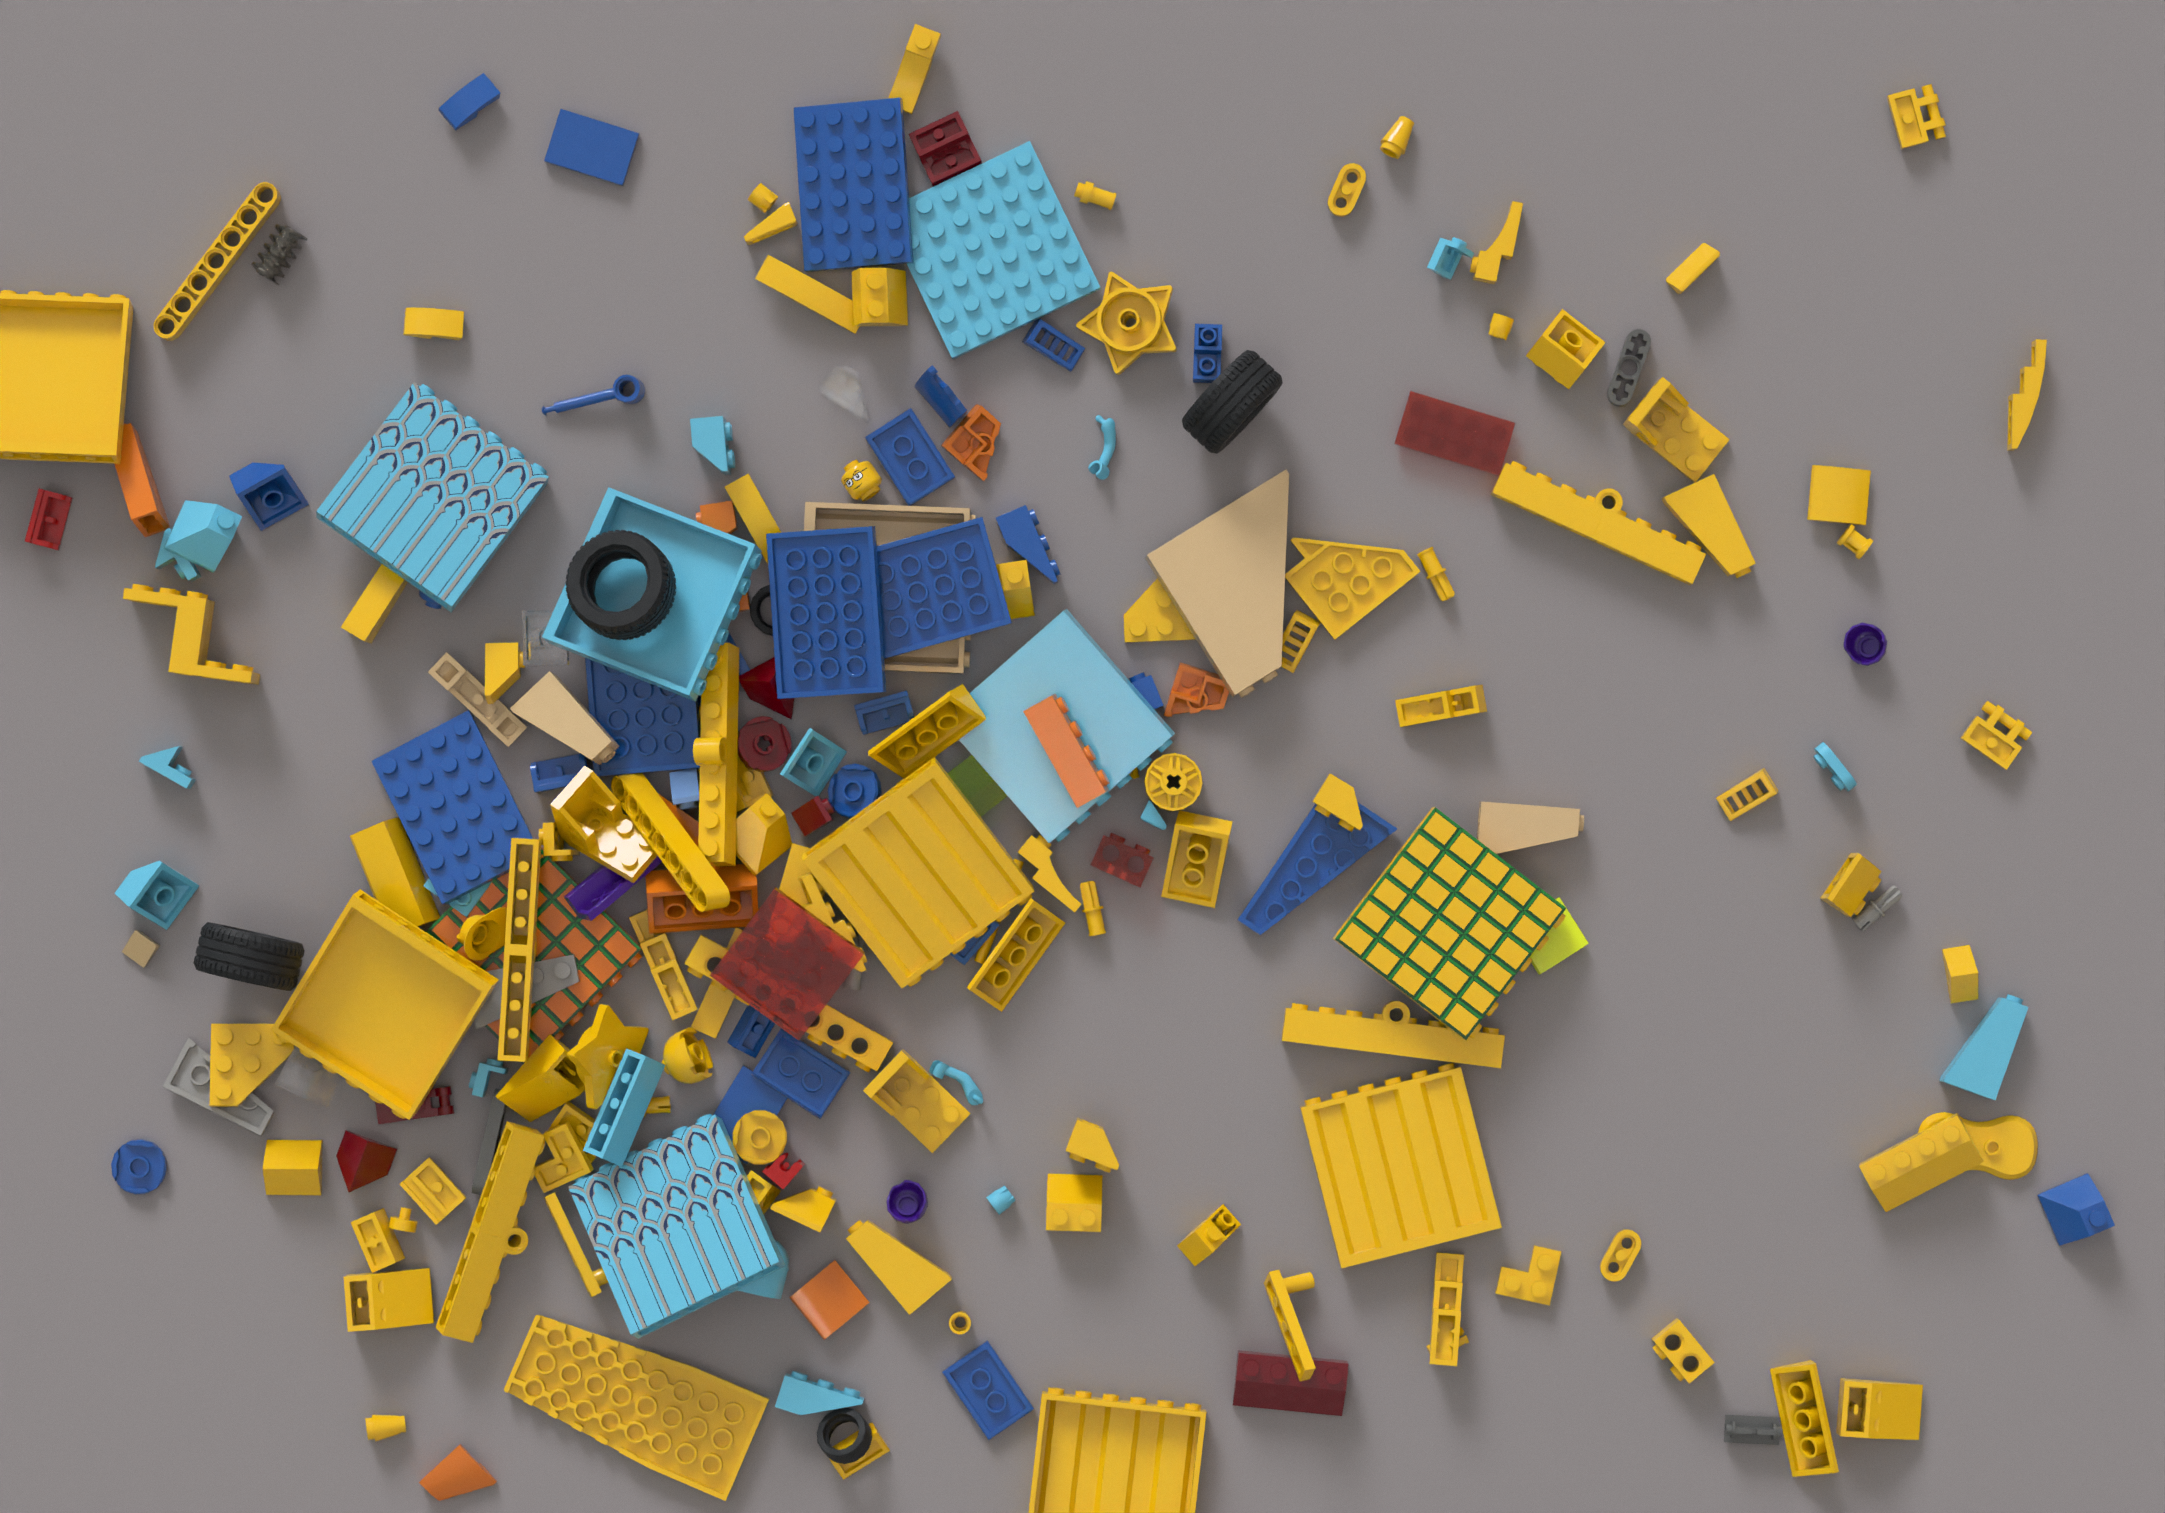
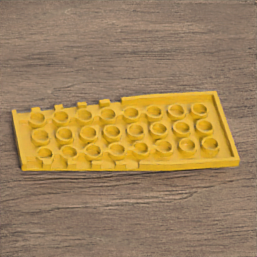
[504,1314,769,1501]

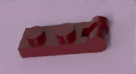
[375,1086,455,1124]

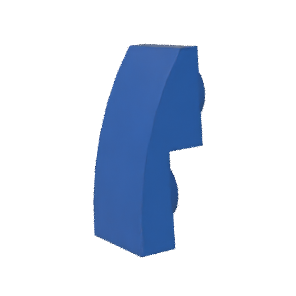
[438,73,501,131]
[1193,324,1222,383]

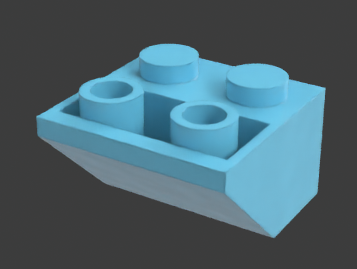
[690,416,735,475]

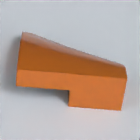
[941,404,1001,481]
[1164,662,1229,717]
[419,1444,497,1501]

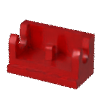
[25,488,73,551]
[762,1152,805,1189]

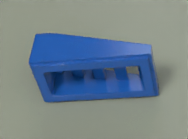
[1022,319,1086,372]

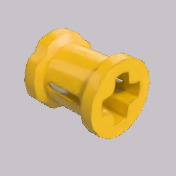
[1837,524,1873,560]

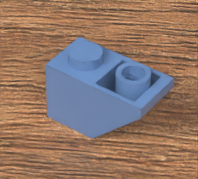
[669,768,700,810]

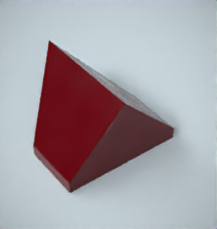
[739,657,794,720]
[336,1130,397,1192]

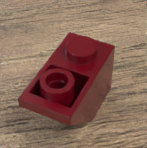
[791,796,835,837]

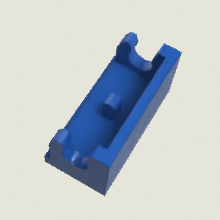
[854,690,915,735]
[530,753,588,793]

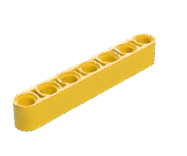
[154,182,281,341]
[611,773,730,912]

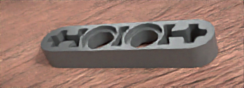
[471,1089,507,1195]

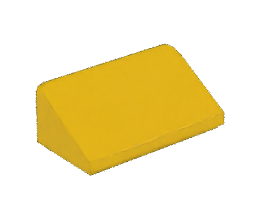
[1666,243,1720,294]
[829,1423,890,1480]

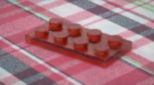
[1394,391,1515,476]

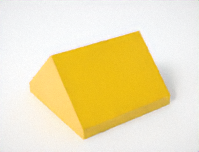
[263,1140,323,1195]

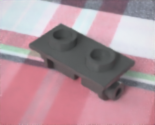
[1724,1415,1782,1445]

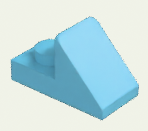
[155,528,202,582]
[139,746,196,789]

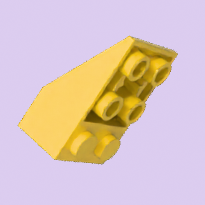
[495,1034,585,1122]
[344,1268,434,1332]
[1836,1378,1923,1440]

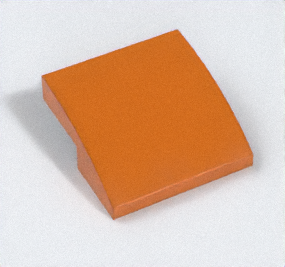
[789,1260,870,1340]

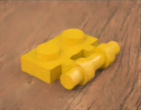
[1887,84,1946,149]
[1960,700,2032,770]

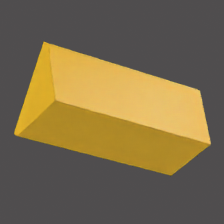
[868,684,986,778]
[350,817,440,927]
[967,898,1065,1012]
[1770,1360,1839,1477]

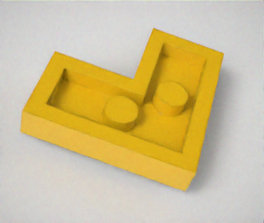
[535,1121,594,1193]
[1495,1245,1561,1306]

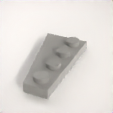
[474,954,580,1030]
[163,1038,274,1137]

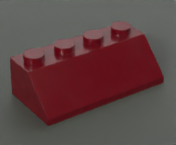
[1233,1350,1349,1416]

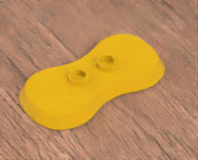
[1918,1112,2038,1180]

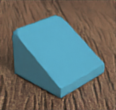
[1140,800,1167,830]

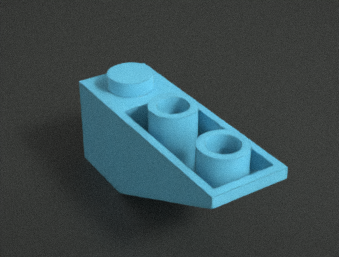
[775,1371,865,1415]

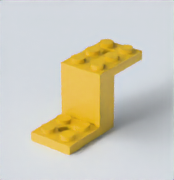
[123,584,260,685]

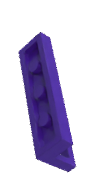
[564,856,662,921]

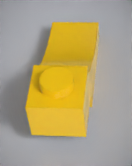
[888,24,941,115]
[1469,201,1523,284]
[1395,685,1487,727]
[1018,835,1081,913]

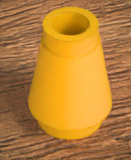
[1380,116,1414,159]
[365,1415,406,1442]

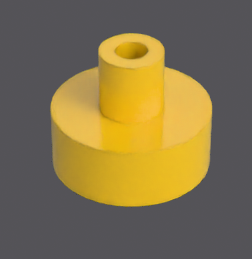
[389,1207,418,1233]

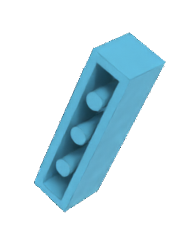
[583,1048,665,1167]

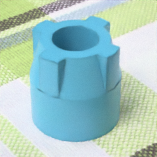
[986,1186,1016,1215]

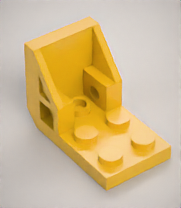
[1623,377,1730,483]
[550,766,657,883]
[863,1049,971,1153]

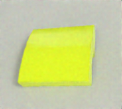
[1530,897,1589,975]

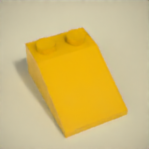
[1161,810,1233,908]

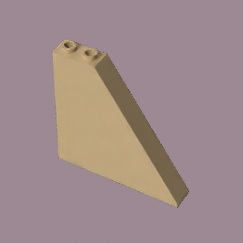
[1145,469,1289,698]

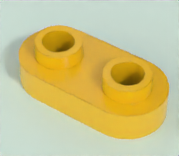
[1327,163,1366,217]
[1600,1229,1641,1282]

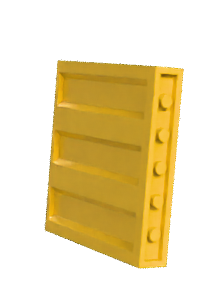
[802,757,1035,989]
[1300,1063,1502,1268]
[1028,1387,1207,1513]

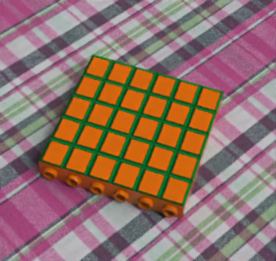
[426,847,642,1064]

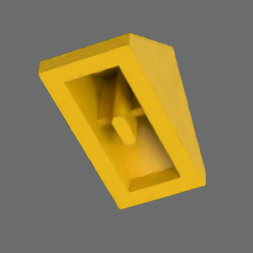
[1942,945,1978,1004]

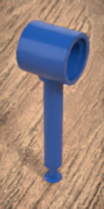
[542,375,645,416]

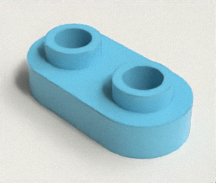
[1813,742,1857,792]

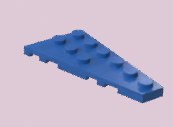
[1238,802,1397,935]

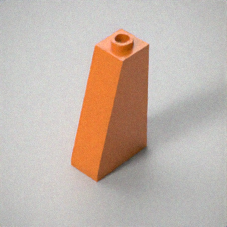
[115,423,170,537]

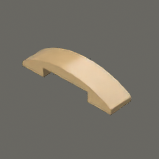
[428,652,527,747]

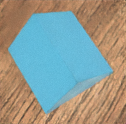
[780,728,847,797]

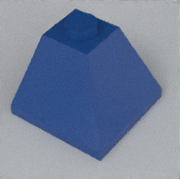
[229,463,309,531]
[2037,1173,2115,1246]

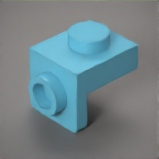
[1427,237,1475,280]
[469,1058,509,1097]

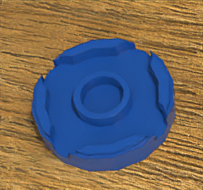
[828,764,882,818]
[111,1139,167,1194]

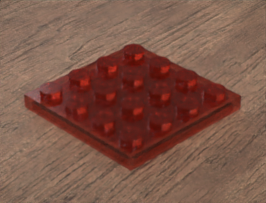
[710,887,865,1040]

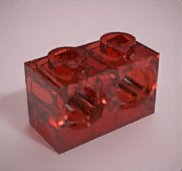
[1090,833,1154,888]

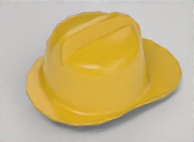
[456,907,507,961]

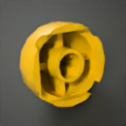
[662,1027,713,1084]

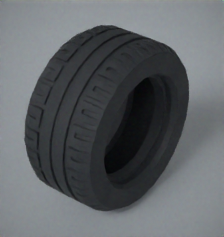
[1182,350,1283,454]
[565,530,676,640]
[193,922,305,991]

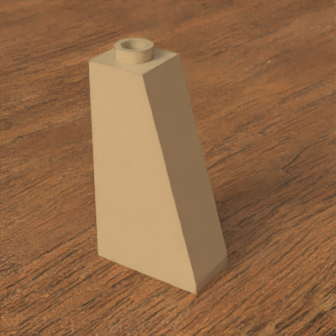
[510,671,619,765]
[1477,801,1584,854]

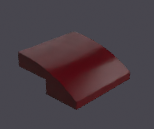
[908,111,982,187]

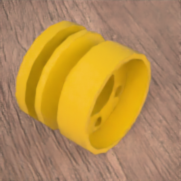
[1144,753,1203,812]

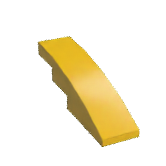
[755,255,860,334]
[2007,339,2047,451]
[725,474,782,564]
[629,909,698,1021]
[1429,1252,1464,1366]

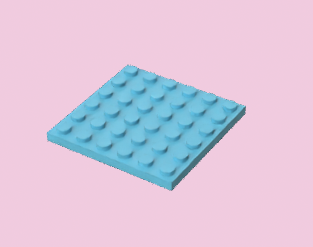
[906,141,1101,360]

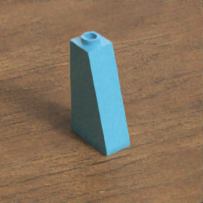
[1939,994,2029,1100]

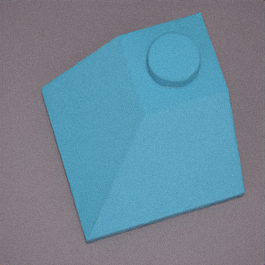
[163,500,242,572]
[114,860,199,930]

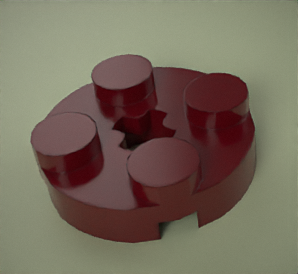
[738,716,792,772]

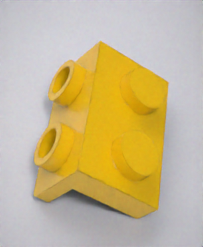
[539,822,580,861]

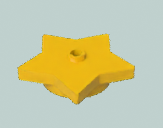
[1076,272,1177,375]
[567,1004,649,1109]

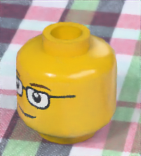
[841,459,882,502]

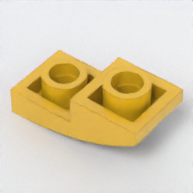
[403,307,464,340]

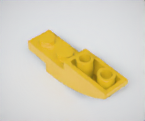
[798,873,867,972]

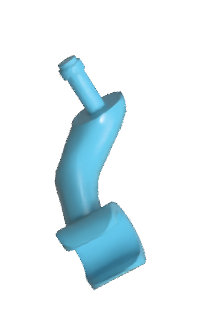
[1088,415,1116,480]
[929,1060,983,1105]

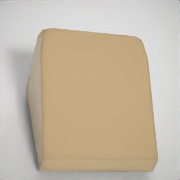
[122,930,161,968]

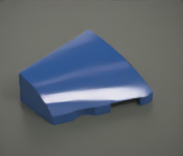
[914,365,967,428]

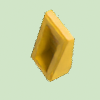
[744,202,798,246]
[1281,610,1320,673]
[1716,768,1778,821]

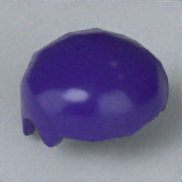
[1843,623,1887,666]
[886,1180,928,1224]

